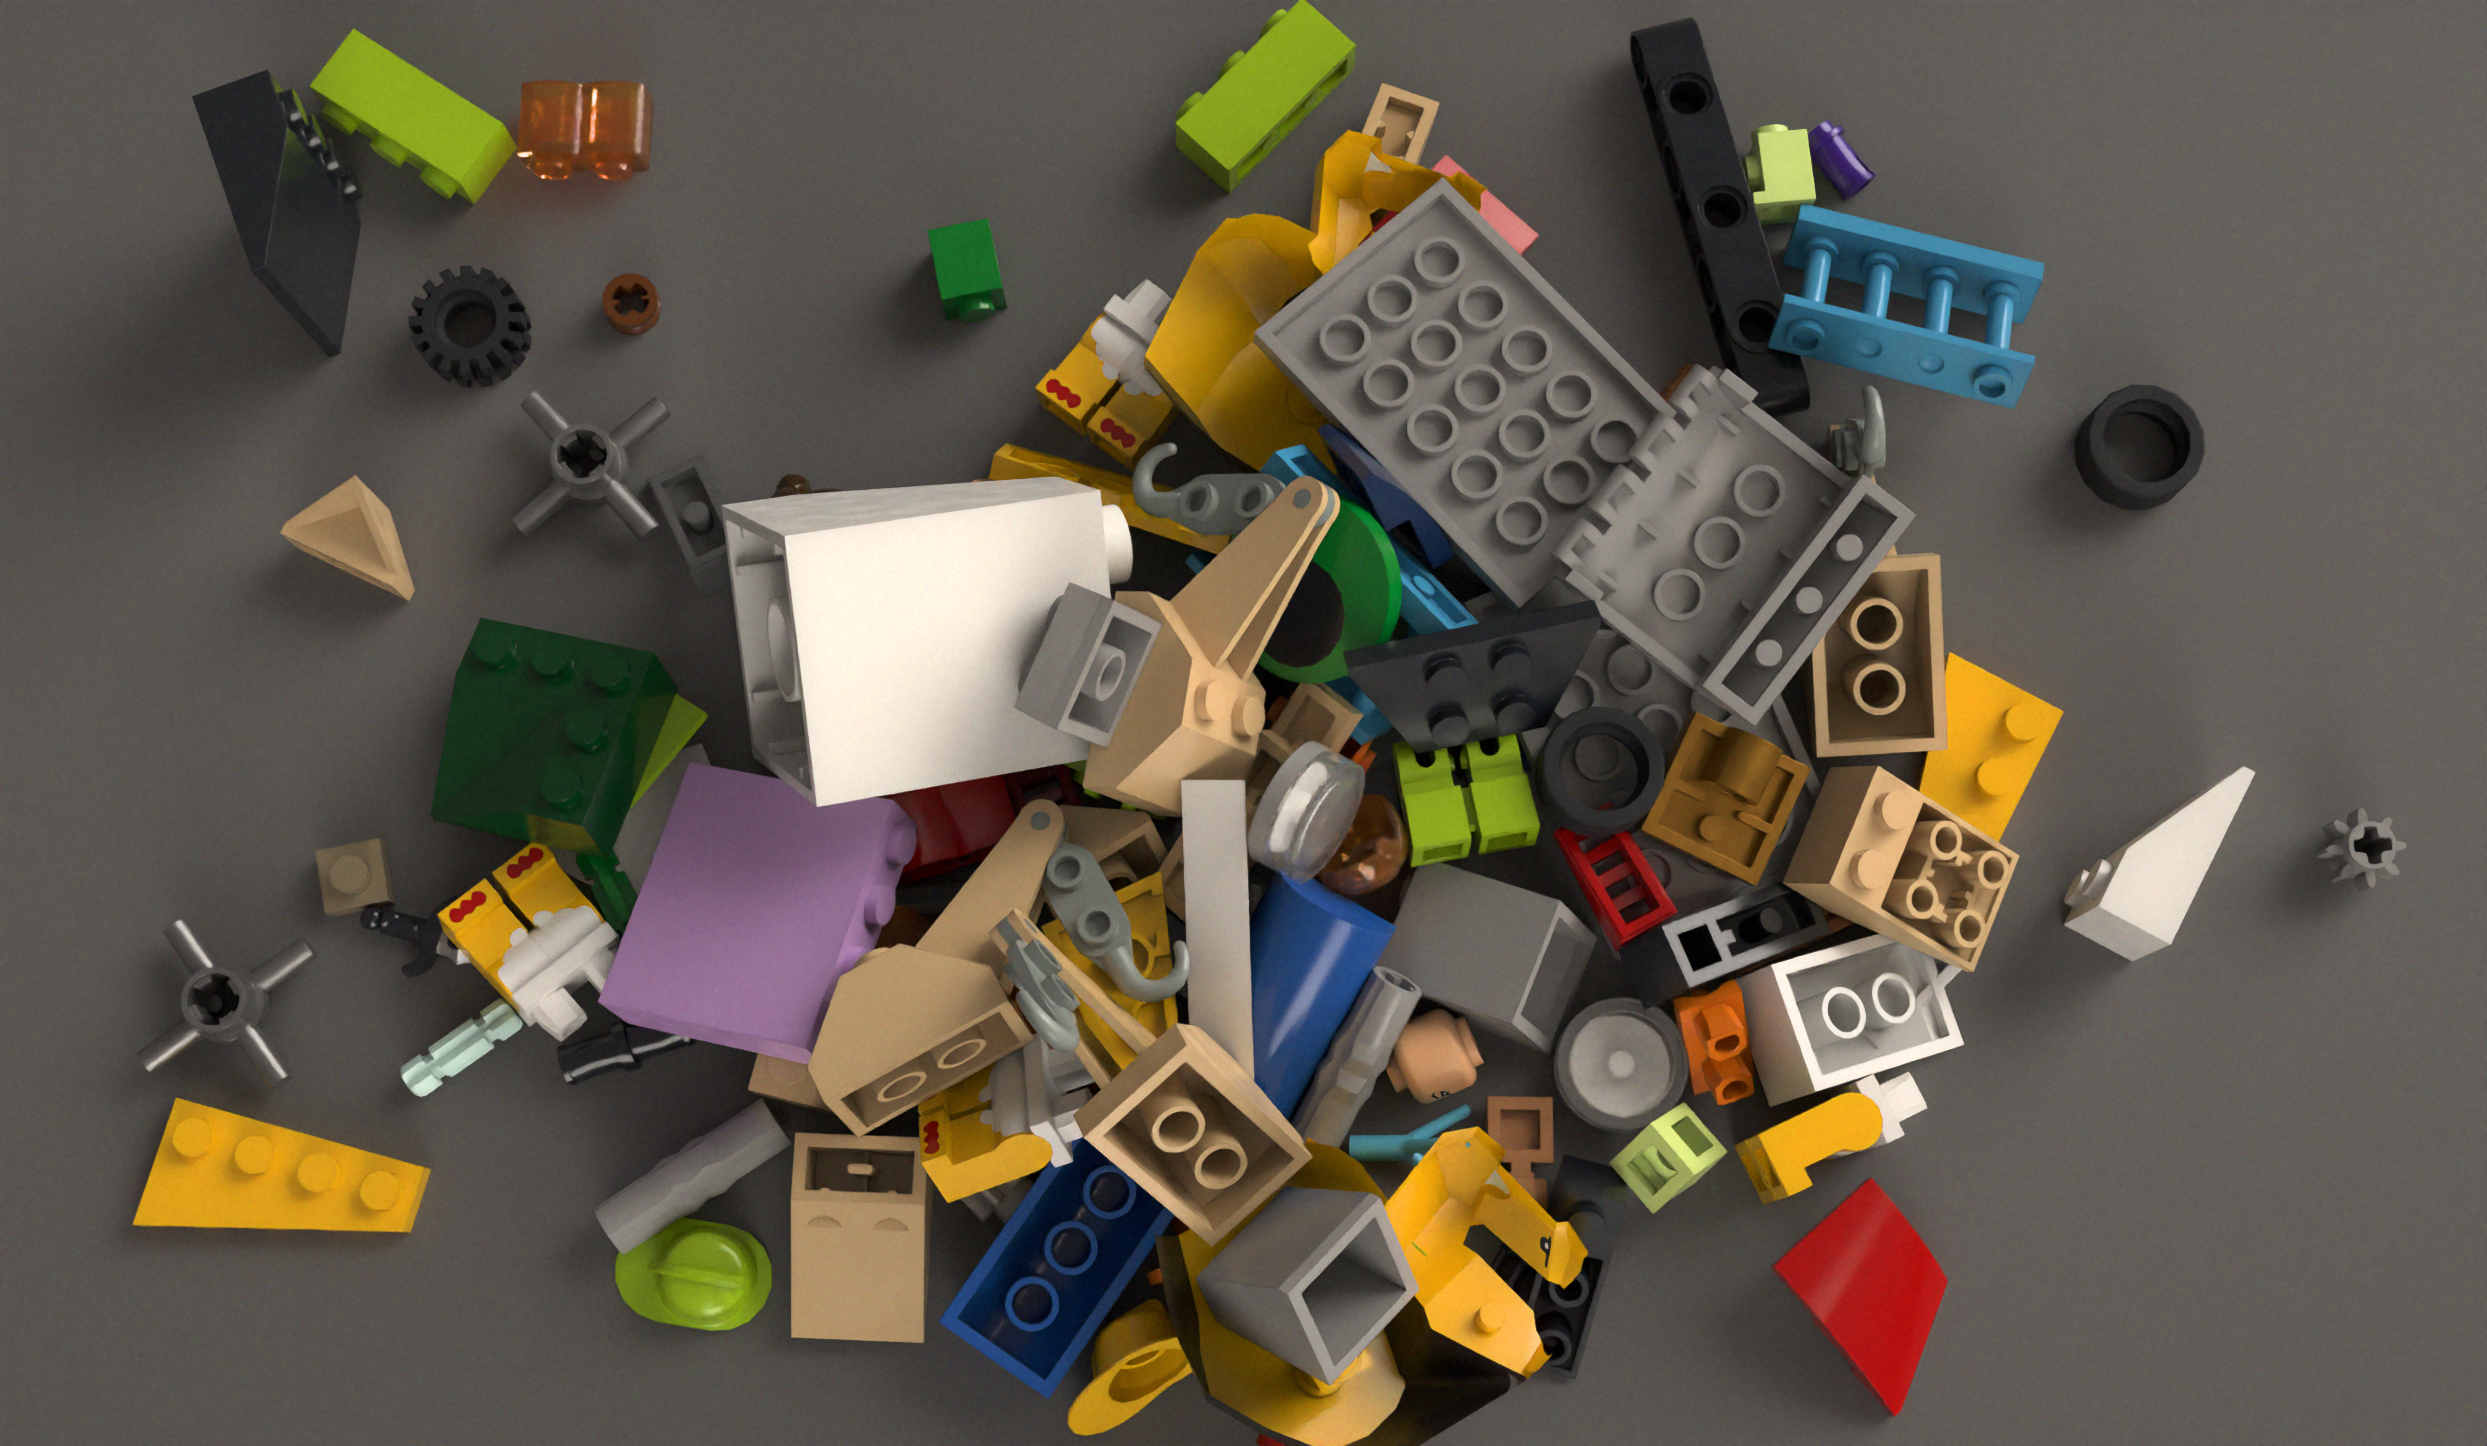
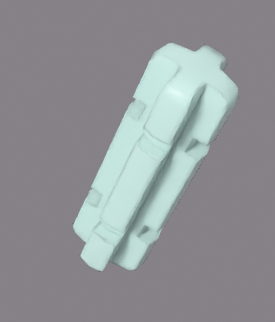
[400,998,523,1097]

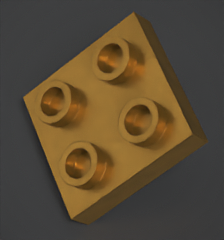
[1635,711,1811,886]

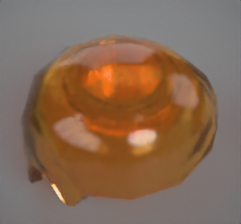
[1310,794,1410,895]

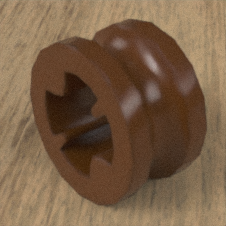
[602,274,661,335]

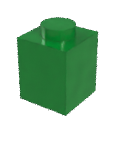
[927,218,1007,323]

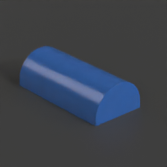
[1249,864,1397,1122]
[938,1137,1175,1399]

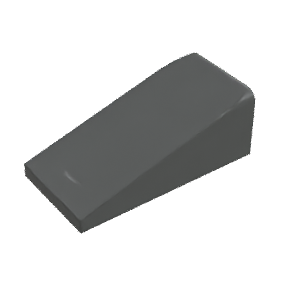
[646,454,731,596]

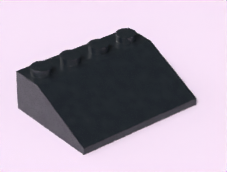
[192,69,363,357]

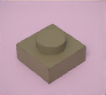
[315,838,396,917]

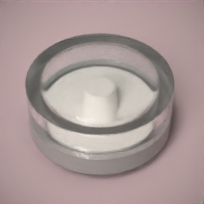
[1248,741,1365,884]
[1552,997,1689,1133]

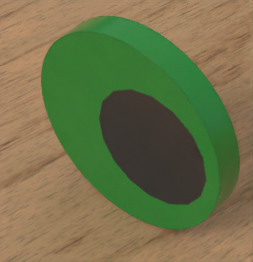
[1230,494,1402,684]

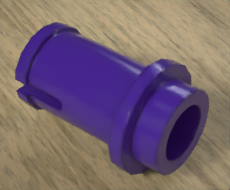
[1808,120,1876,201]

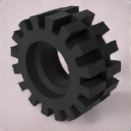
[409,265,532,388]

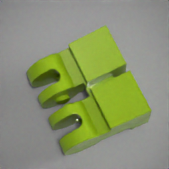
[1392,734,1540,867]

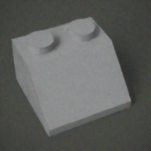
[1014,582,1163,748]

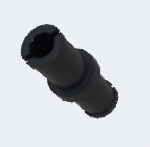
[557,1020,696,1086]

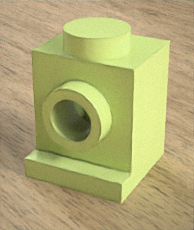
[1741,124,1816,225]
[1609,1102,1728,1214]

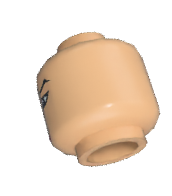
[1386,1008,1484,1104]

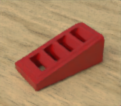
[1553,801,1678,952]

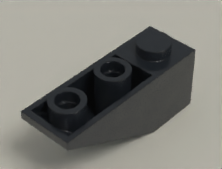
[1525,1154,1627,1379]

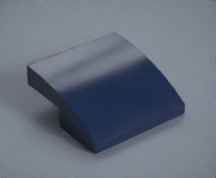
[1317,423,1456,569]

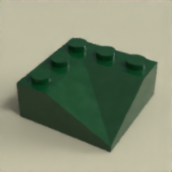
[430,618,678,860]

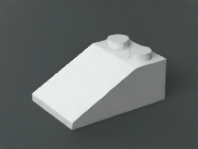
[2063,766,2255,961]
[1735,934,1964,1107]

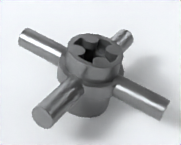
[509,390,671,543]
[137,919,318,1091]

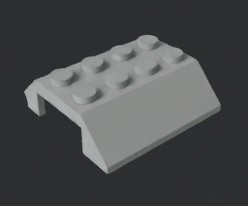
[1550,364,1916,726]

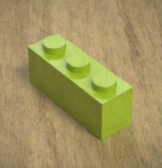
[1175,0,1356,194]
[309,28,517,205]

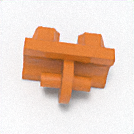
[1673,979,1755,1105]

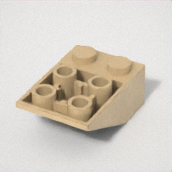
[1782,765,2019,972]
[791,1132,934,1343]

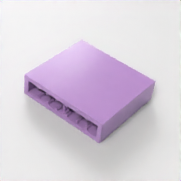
[598,762,918,1064]

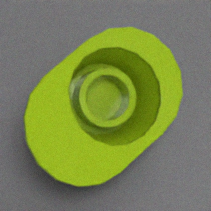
[615,1217,772,1331]

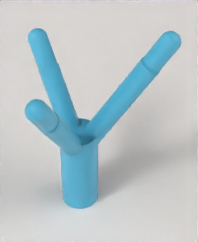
[1349,1104,1471,1167]

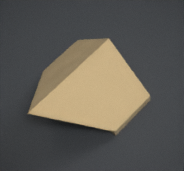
[280,475,415,601]

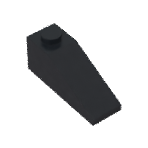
[1618,881,1831,1010]

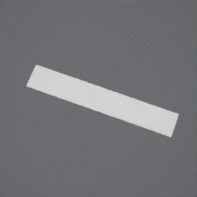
[1181,780,1254,1080]

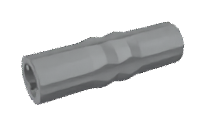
[1290,966,1422,1148]
[594,1098,792,1255]

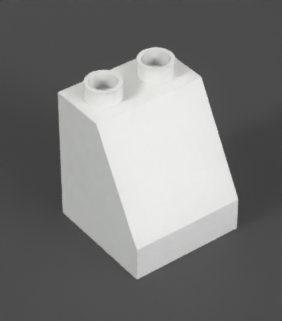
[721,476,1133,807]

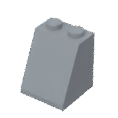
[1376,862,1598,1056]
[1195,1187,1419,1386]

